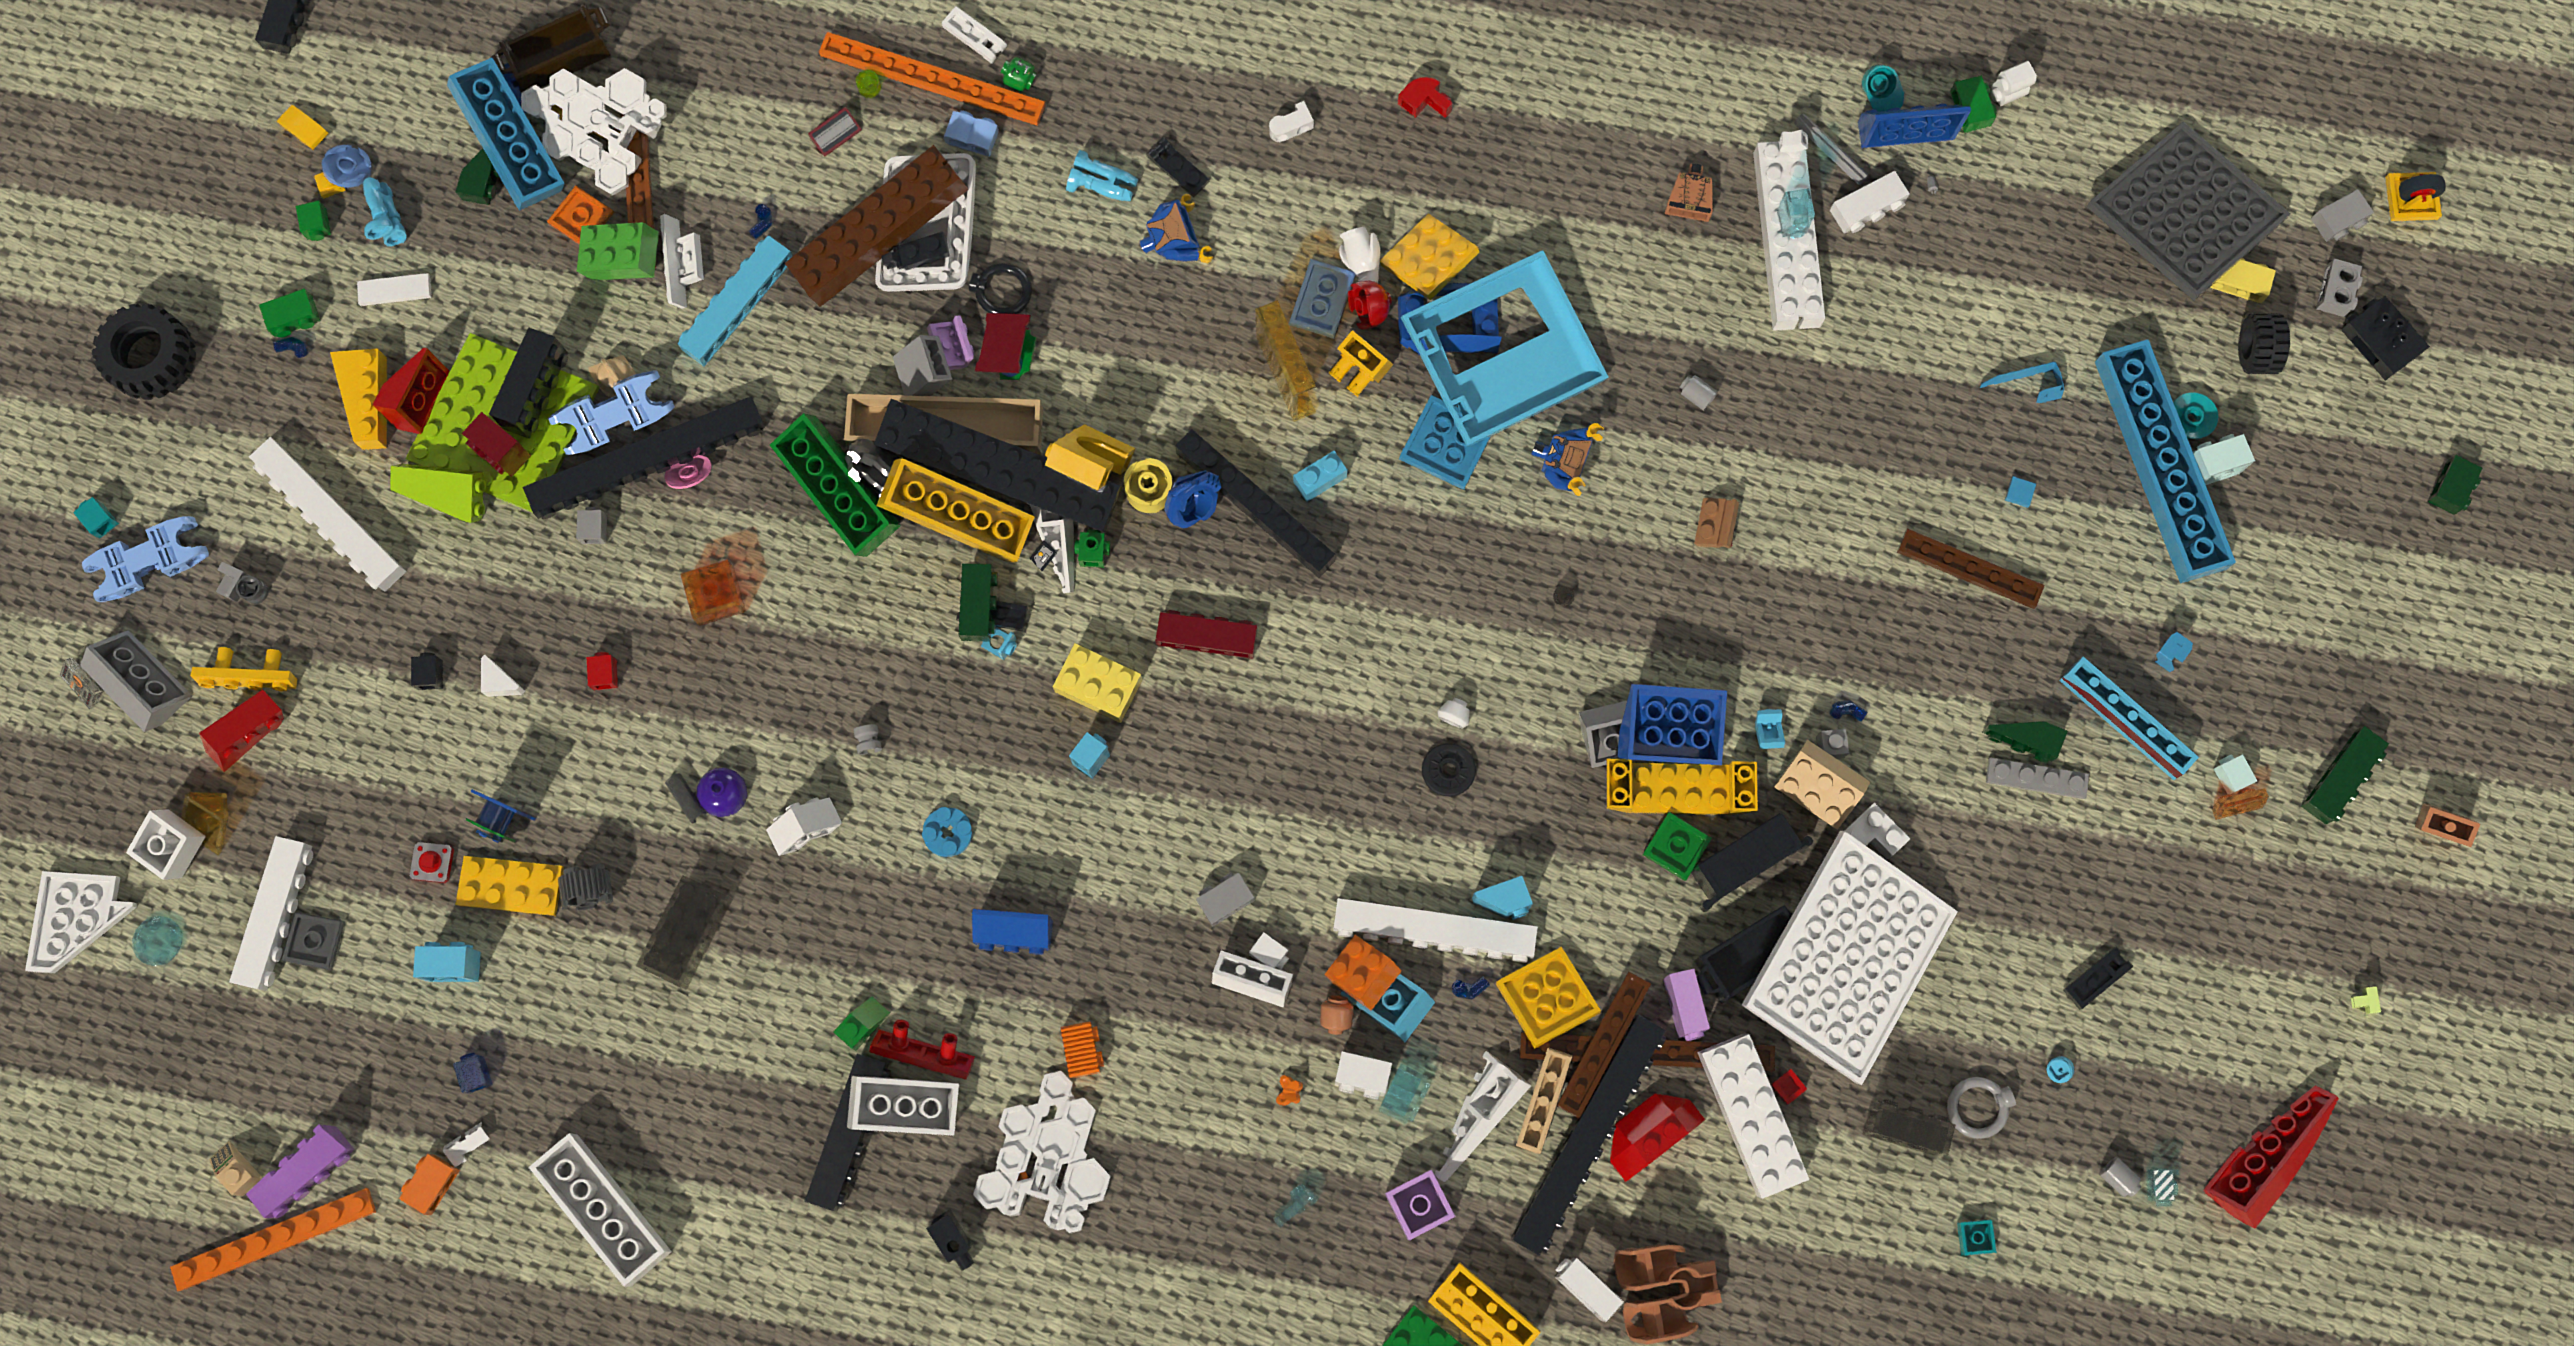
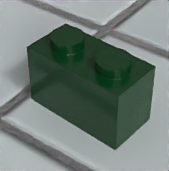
[2428,455,2483,515]

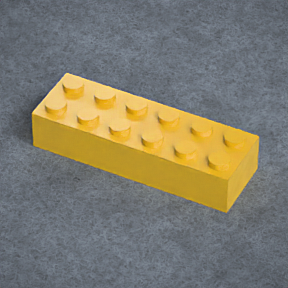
[876,458,1035,563]

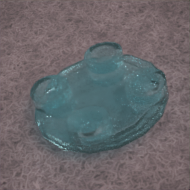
[132,916,184,966]

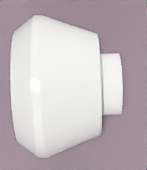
[1437,698,1470,729]

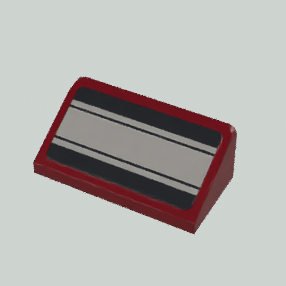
[808,107,862,157]

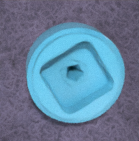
[2047,1056,2075,1083]

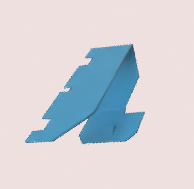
[1980,362,2064,403]
[2155,632,2193,672]

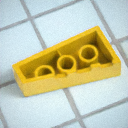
[330,349,387,450]

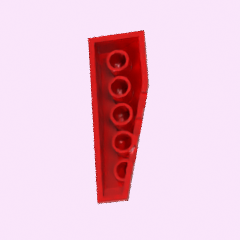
[2204,1085,2339,1229]

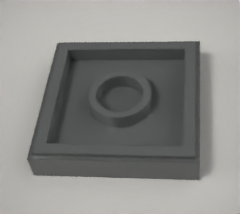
[281,912,345,971]

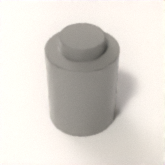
[1680,375,1718,411]
[2099,1157,2141,1197]

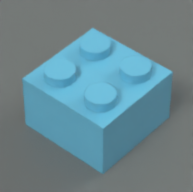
[413,942,481,982]

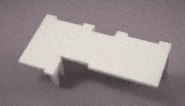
[443,1122,489,1167]

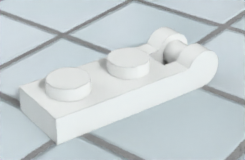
[941,6,1007,64]

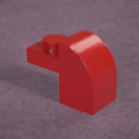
[1398,77,1453,118]

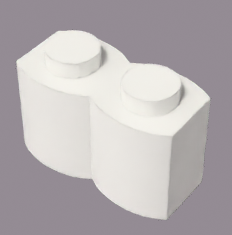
[1990,61,2036,106]

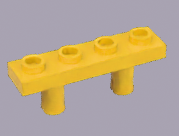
[190,647,298,692]

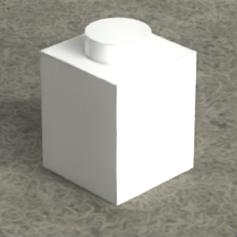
[1249,932,1289,970]

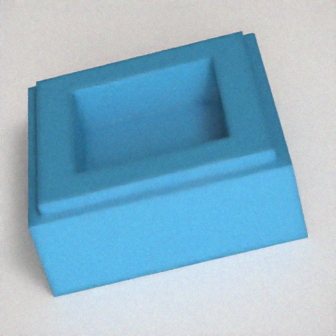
[2005,476,2036,508]

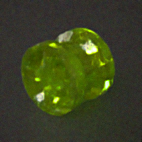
[855,70,881,98]

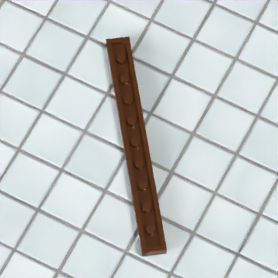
[1520,1033,1775,1072]

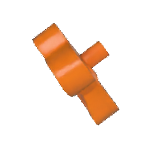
[1276,1075,1303,1106]

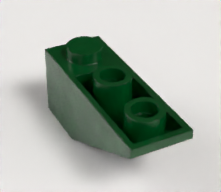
[455,148,499,205]
[1982,721,2068,763]

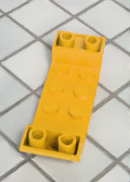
[1606,758,1758,815]

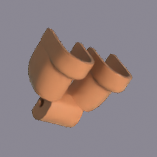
[1614,1245,1722,1344]

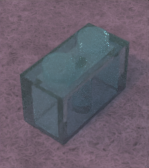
[1777,188,1815,238]
[1379,1064,1430,1125]

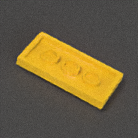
[455,856,564,916]

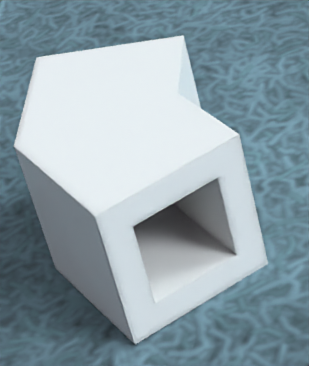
[1780,130,1808,152]

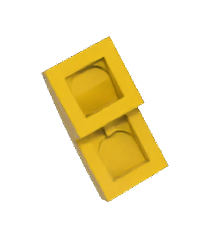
[276,105,328,150]

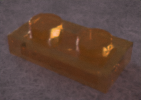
[2212,788,2269,820]

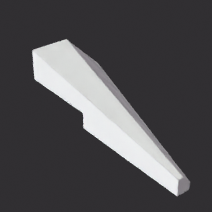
[1027,503,1074,593]
[1434,1051,1531,1182]

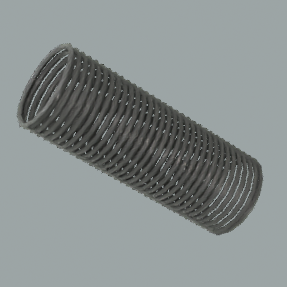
[665,773,707,823]

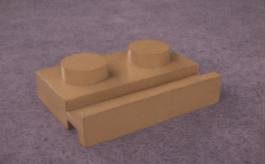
[1694,498,1739,548]

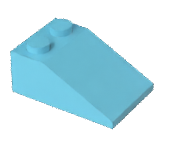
[1341,974,1435,1042]

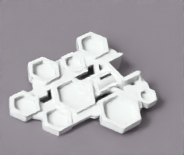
[521,68,667,195]
[973,1071,1111,1233]

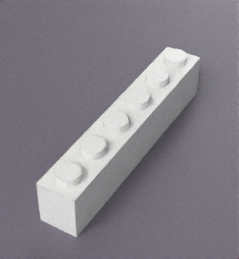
[229,836,313,991]

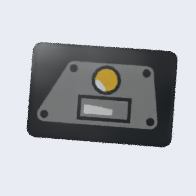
[1029,540,1057,572]

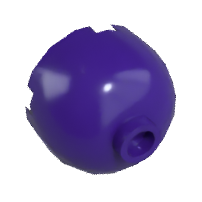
[697,768,748,817]

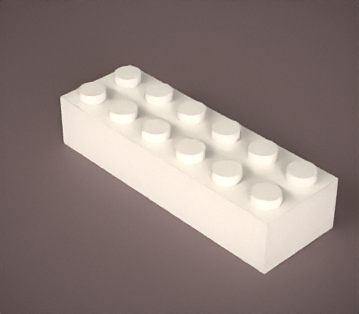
[1697,1033,1810,1199]
[529,1133,672,1287]

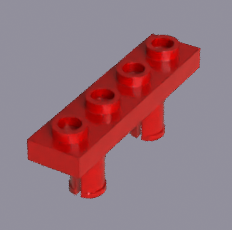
[869,1019,975,1080]

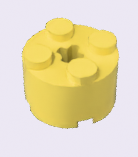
[1124,458,1173,513]

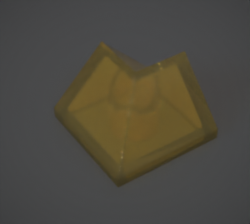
[181,792,229,855]

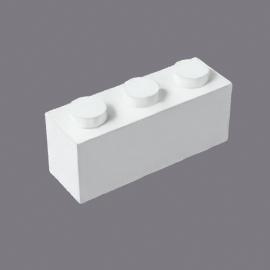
[1830,171,1910,234]
[1212,951,1293,1008]

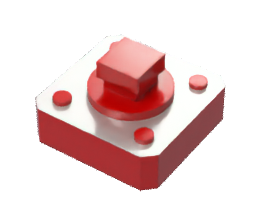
[410,842,454,883]

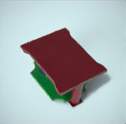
[975,313,1037,381]

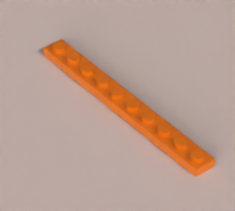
[819,32,1046,126]

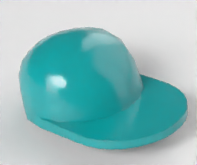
[1861,64,1905,112]

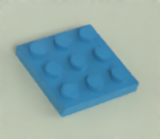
[1399,395,1491,490]

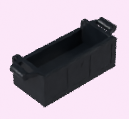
[1691,813,1813,912]
[1694,905,1794,1004]

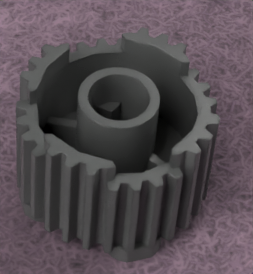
[558,864,613,911]

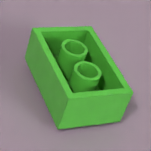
[577,222,659,280]

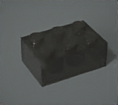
[1863,1099,1956,1156]

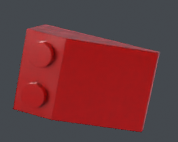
[373,347,450,434]

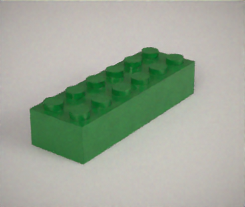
[770,413,901,557]

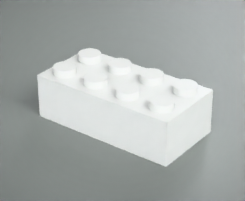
[847,1076,959,1135]

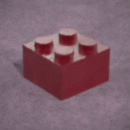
[462,412,531,477]

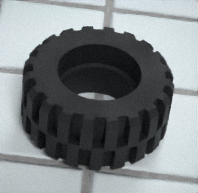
[92,303,196,400]

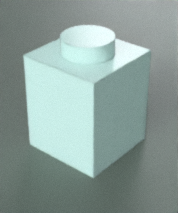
[2214,754,2257,795]

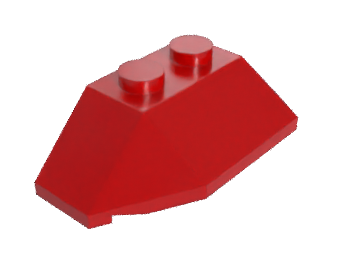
[1610,1093,1706,1182]

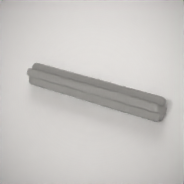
[1795,114,1868,185]

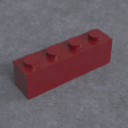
[1155,610,1257,659]

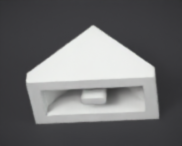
[481,655,525,697]

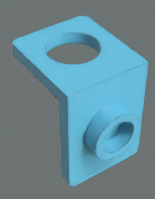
[981,628,1017,660]

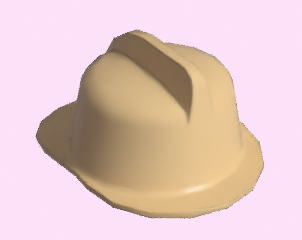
[589,355,636,398]

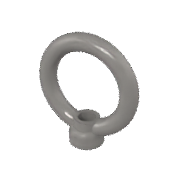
[1947,1077,2016,1139]

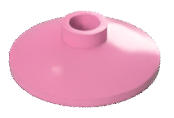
[664,455,712,489]

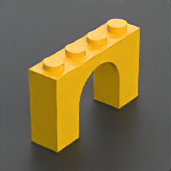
[1045,424,1136,490]

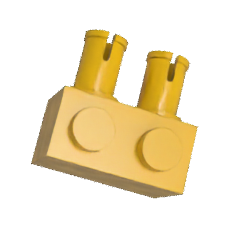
[1328,330,1393,397]

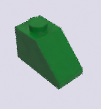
[833,997,890,1051]

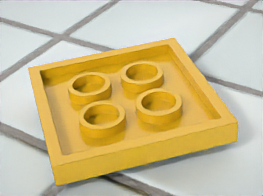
[1380,213,1479,300]
[1496,947,1601,1049]

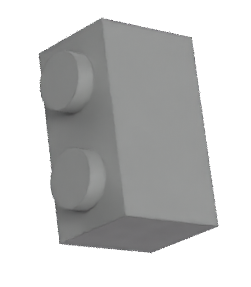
[2311,189,2374,242]
[1196,872,1255,927]

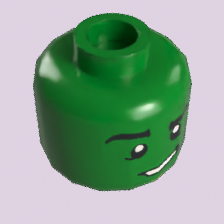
[1000,57,1037,92]

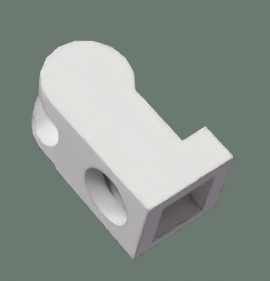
[1269,101,1314,142]

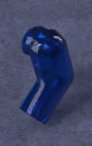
[1829,700,1868,722]
[1452,976,1490,1000]

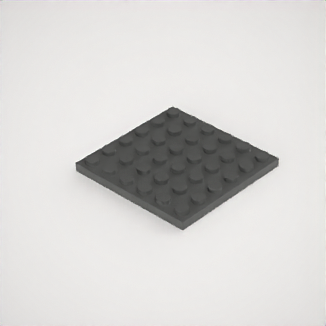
[2087,122,2291,301]

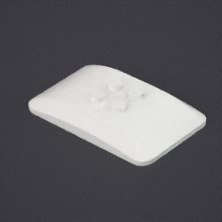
[875,153,976,292]

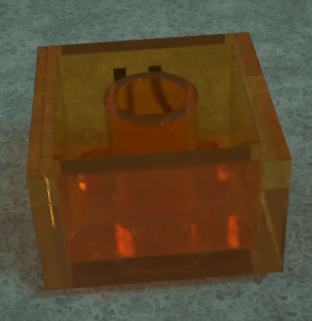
[680,559,746,626]

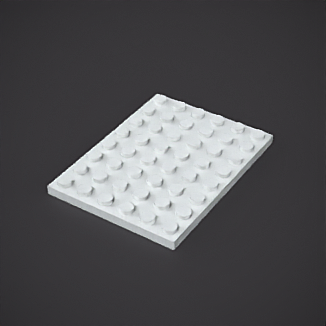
[1742,831,1958,1085]

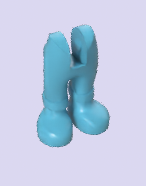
[1066,150,1138,201]
[363,177,407,247]

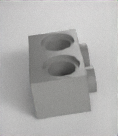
[2316,258,2363,317]

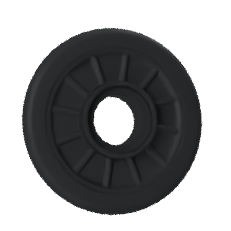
[1422,743,1476,797]

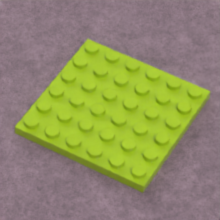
[405,333,599,513]

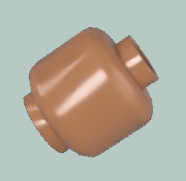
[1320,996,1354,1035]

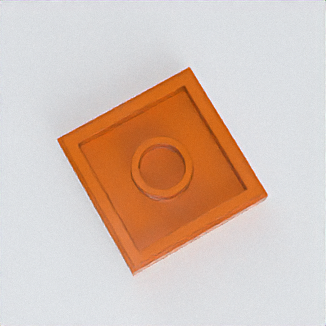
[547,185,614,244]

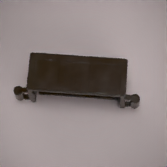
[490,3,611,91]

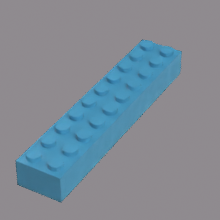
[2095,339,2236,584]

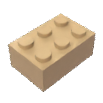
[1775,739,1870,830]

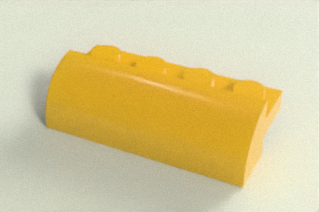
[1428,1262,1541,1346]

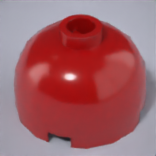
[1348,281,1392,330]

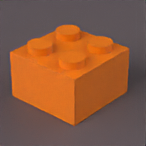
[1324,935,1401,1011]

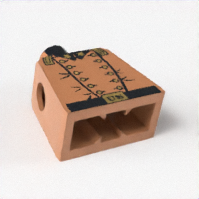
[1665,163,1712,222]

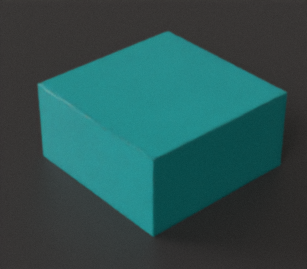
[1957,1220,1997,1255]

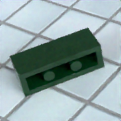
[958,564,998,642]

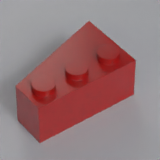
[199,689,284,772]

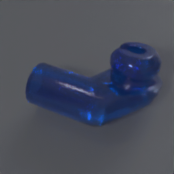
[748,204,772,239]
[273,337,308,358]

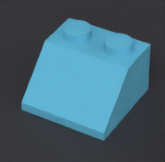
[1472,876,1533,920]

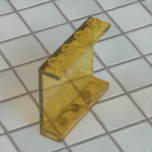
[1255,300,1316,422]

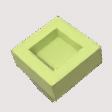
[2350,987,2381,1015]

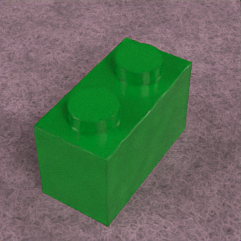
[1950,75,1997,133]
[259,288,320,338]

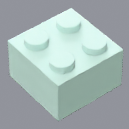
[2193,434,2255,485]

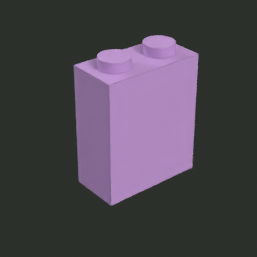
[1663,969,1710,1041]

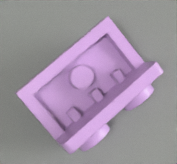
[927,316,974,370]

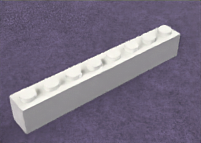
[249,437,407,591]
[1333,898,1538,963]

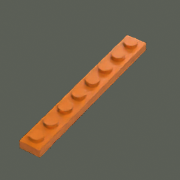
[170,1188,376,1291]

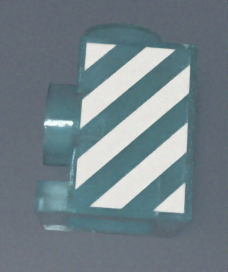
[2146,1169,2179,1207]

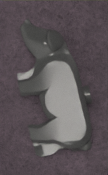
[845,439,897,498]

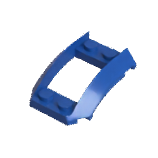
[1398,283,1502,355]

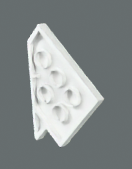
[25,871,137,973]

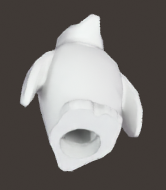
[1339,226,1380,283]

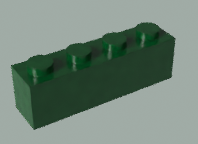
[2301,726,2389,825]

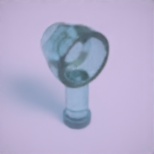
[1273,1184,1318,1228]

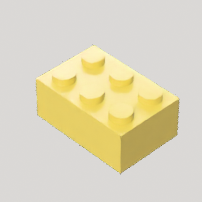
[1053,643,1143,723]

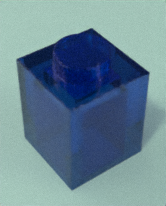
[453,1053,493,1094]

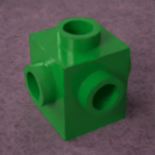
[1075,529,1110,568]

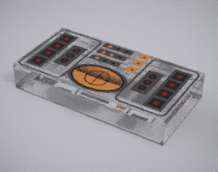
[60,657,102,710]

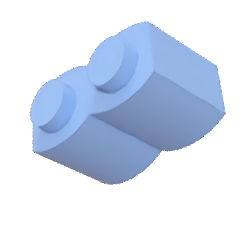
[944,111,999,157]

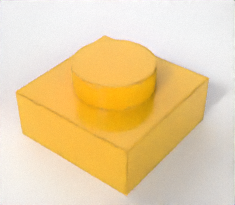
[314,172,346,199]

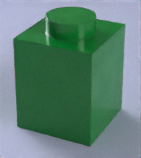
[296,201,331,241]

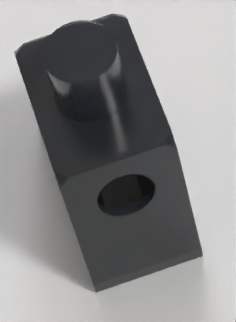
[926,1209,975,1271]

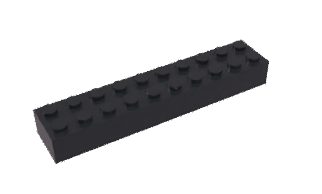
[874,399,1122,532]

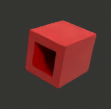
[586,652,618,690]

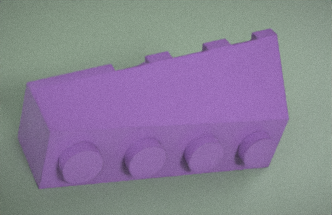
[246,1124,355,1219]

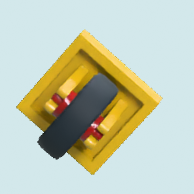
[2385,172,2446,221]

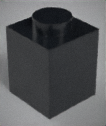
[411,652,443,690]

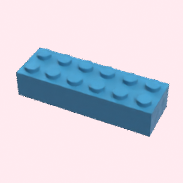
[447,57,565,211]

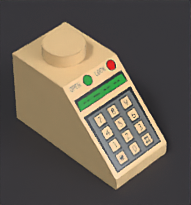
[209,1141,263,1196]

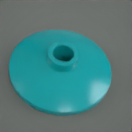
[2173,392,2219,439]

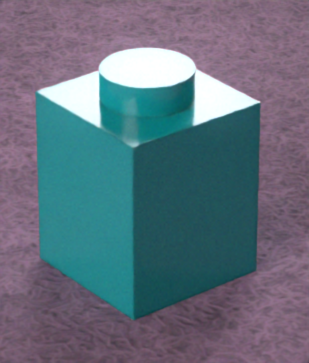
[73,497,119,539]

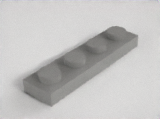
[1986,758,2089,799]

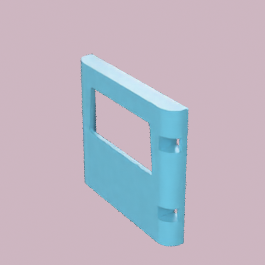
[1401,250,1609,447]

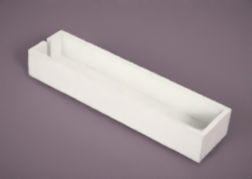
[1753,141,1825,331]

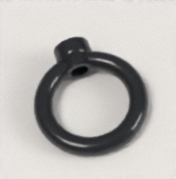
[969,263,1032,314]

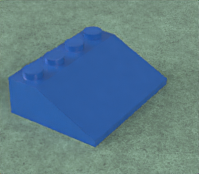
[1858,104,1971,148]
[1617,684,1727,765]

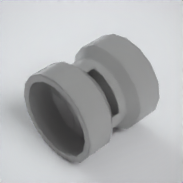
[853,724,882,755]

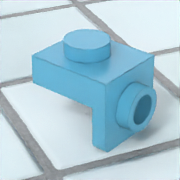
[1755,709,1785,749]

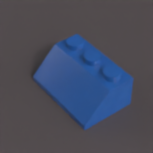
[972,909,1053,955]

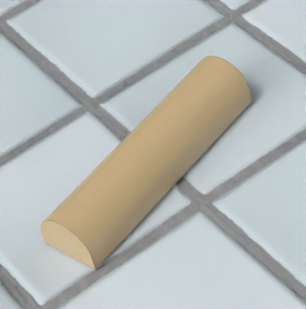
[1516,1048,1573,1154]

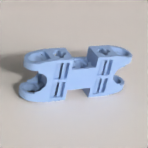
[548,370,675,455]
[82,516,209,602]

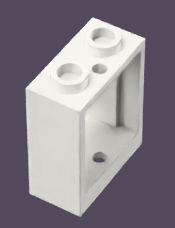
[1555,1258,1624,1322]

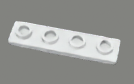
[660,214,704,309]

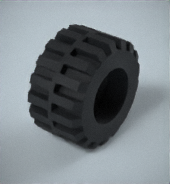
[2238,313,2290,374]

